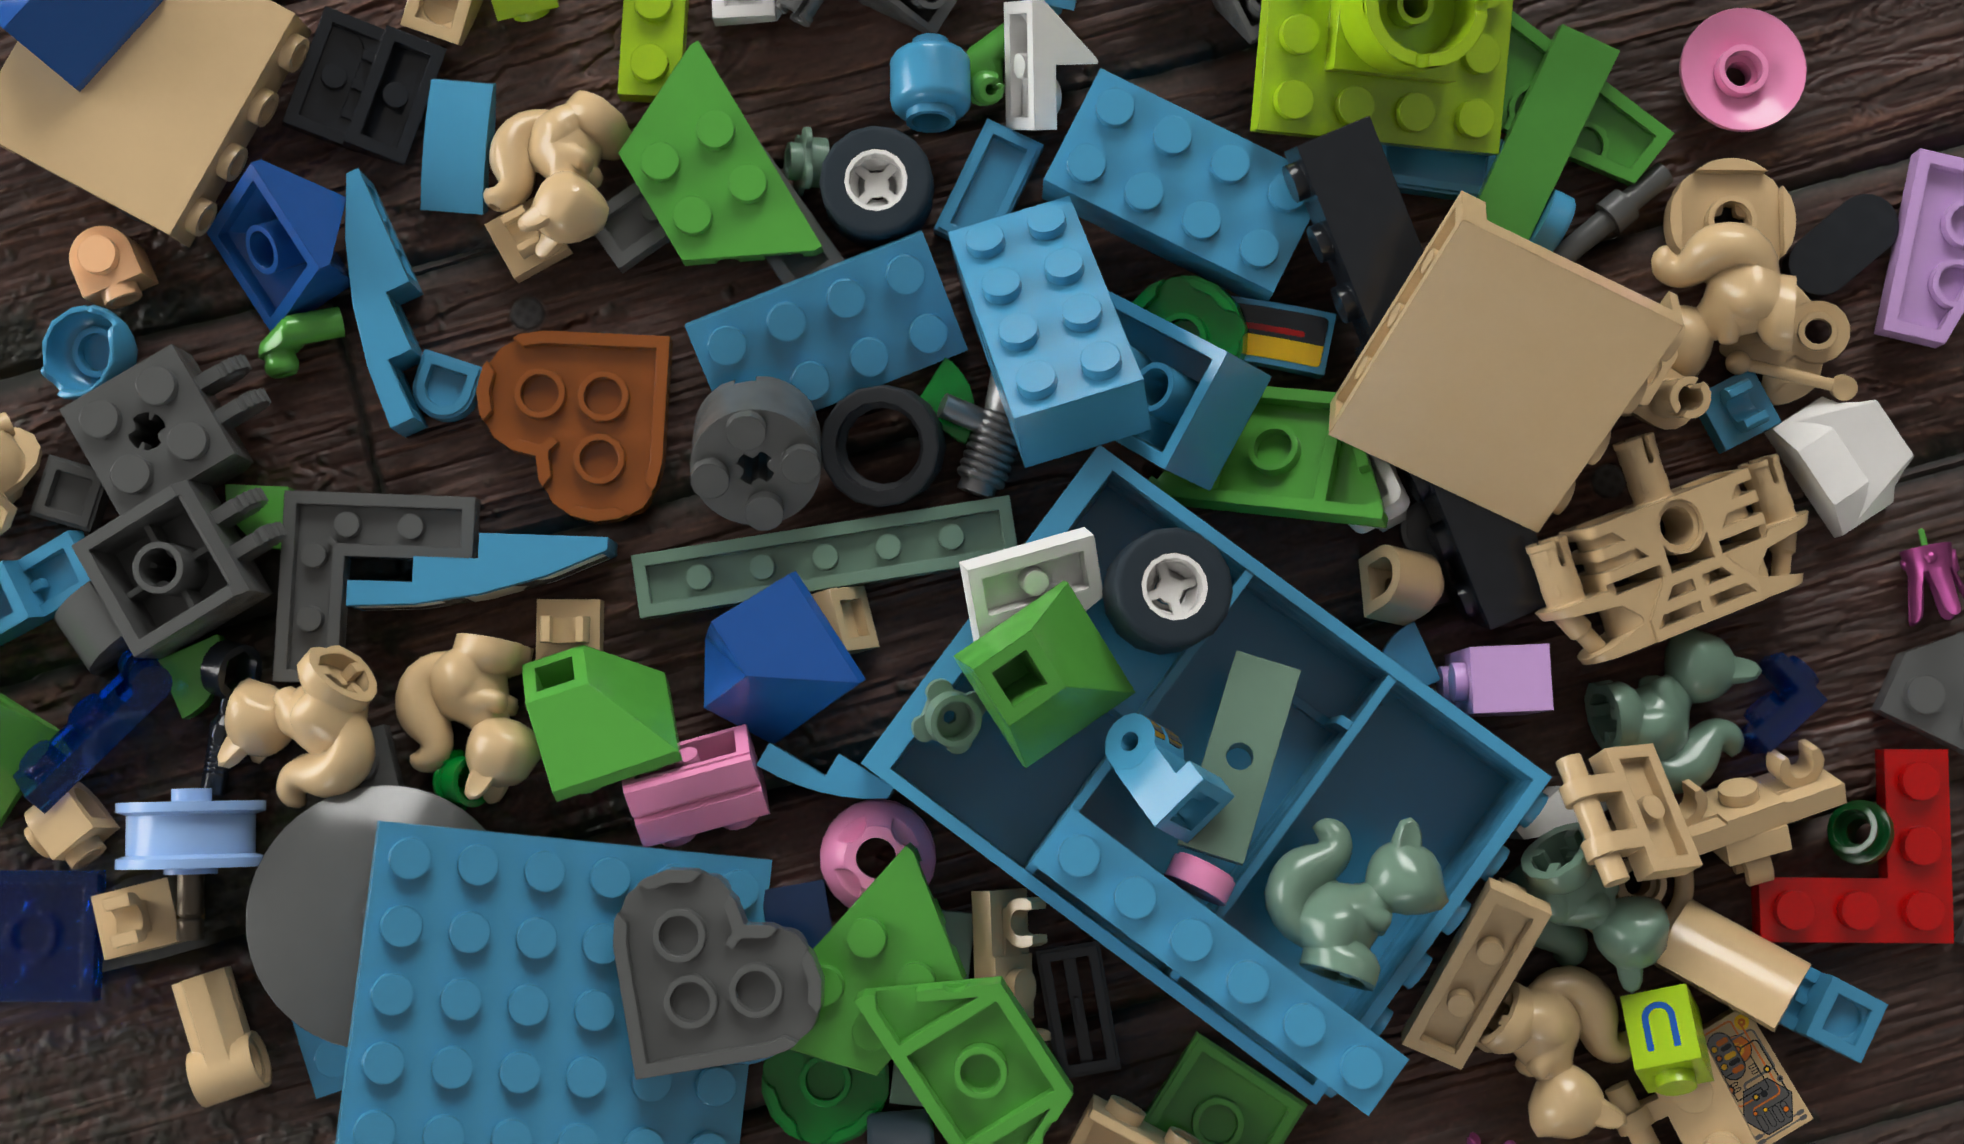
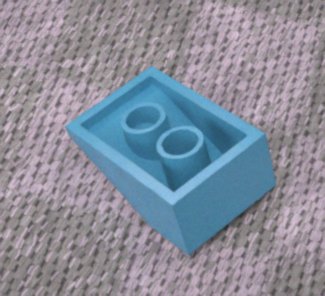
[1108,291,1272,491]

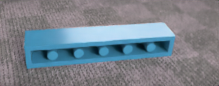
[1029,807,1409,1116]

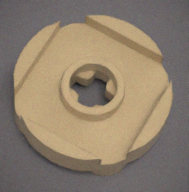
[1663,158,1796,283]

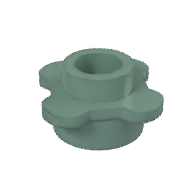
[784,127,830,197]
[911,678,986,754]

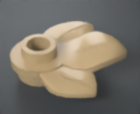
[1719,286,1851,406]

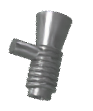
[937,373,1018,499]

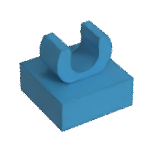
[1699,371,1782,454]

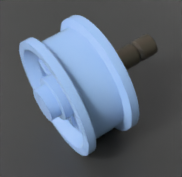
[114,788,266,941]

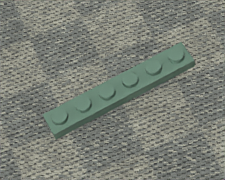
[631,495,1018,620]

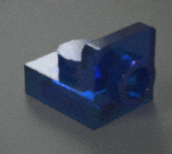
[1741,652,1828,754]

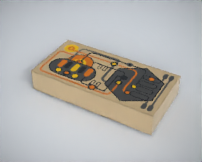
[1702,1008,1814,1144]

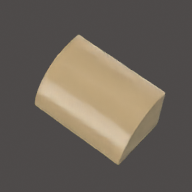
[1654,899,1812,1032]

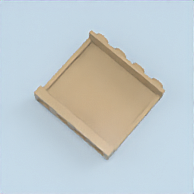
[0,0,312,248]
[1328,190,1685,533]

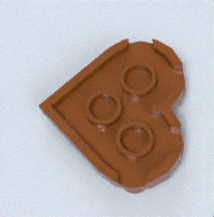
[476,330,673,525]

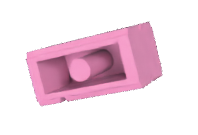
[622,724,770,847]

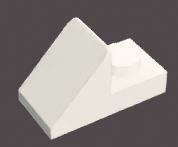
[1004,0,1098,130]

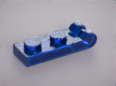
[13,649,173,814]

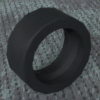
[821,385,946,507]

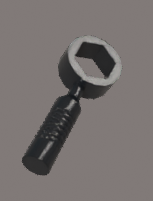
[200,640,262,795]

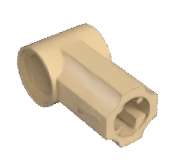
[171,966,272,1108]

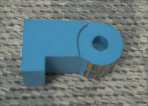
[1105,713,1235,843]

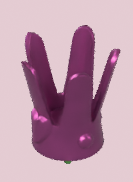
[1899,528,1964,627]

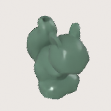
[1584,628,1762,794]
[1264,817,1449,992]
[1505,822,1670,994]

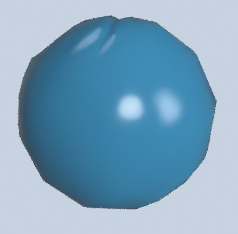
[41,305,138,400]

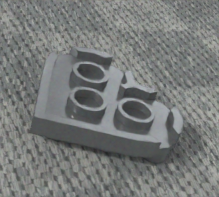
[613,867,825,1080]

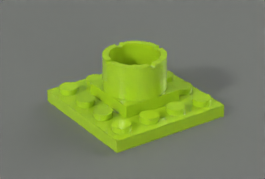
[1250,0,1513,156]

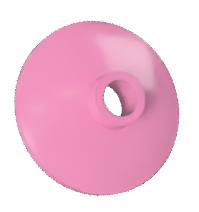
[1679,8,1807,132]

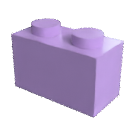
[1436,643,1554,717]

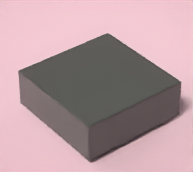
[30,454,109,533]

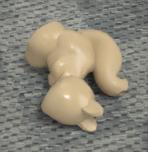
[483,90,632,260]
[1651,222,1797,377]
[395,633,541,804]
[217,645,377,808]
[1476,965,1631,1139]

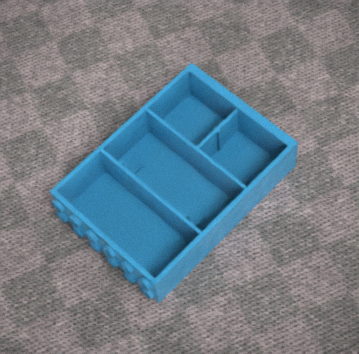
[861,445,1552,1104]

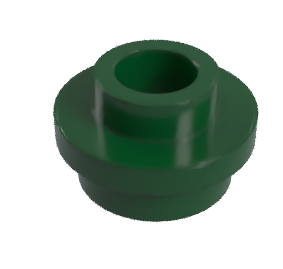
[1827,800,1894,865]

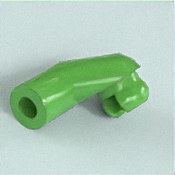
[966,22,1005,106]
[258,306,345,379]

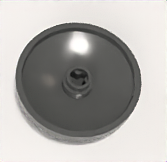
[246,785,486,1047]

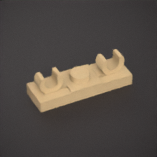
[1678,739,1847,855]
[1401,877,1552,1070]
[971,888,1051,1041]

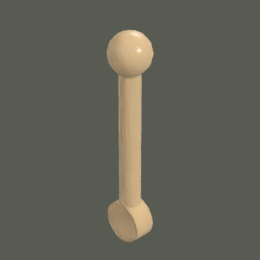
[1725,350,1858,401]

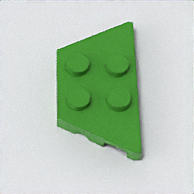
[618,41,824,266]
[1149,386,1388,528]
[790,842,967,1076]
[854,976,1074,1144]

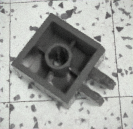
[59,344,272,515]
[72,479,288,659]

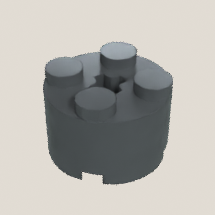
[690,376,821,531]

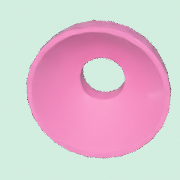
[820,799,936,908]

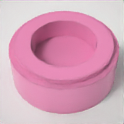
[1164,852,1236,906]

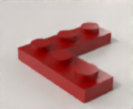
[1751,749,1954,944]

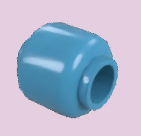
[890,33,971,133]

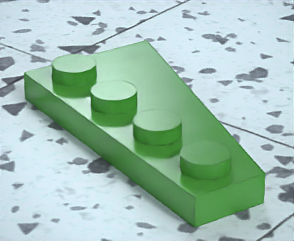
[1501,11,1675,186]

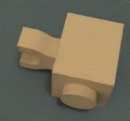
[91,876,205,960]

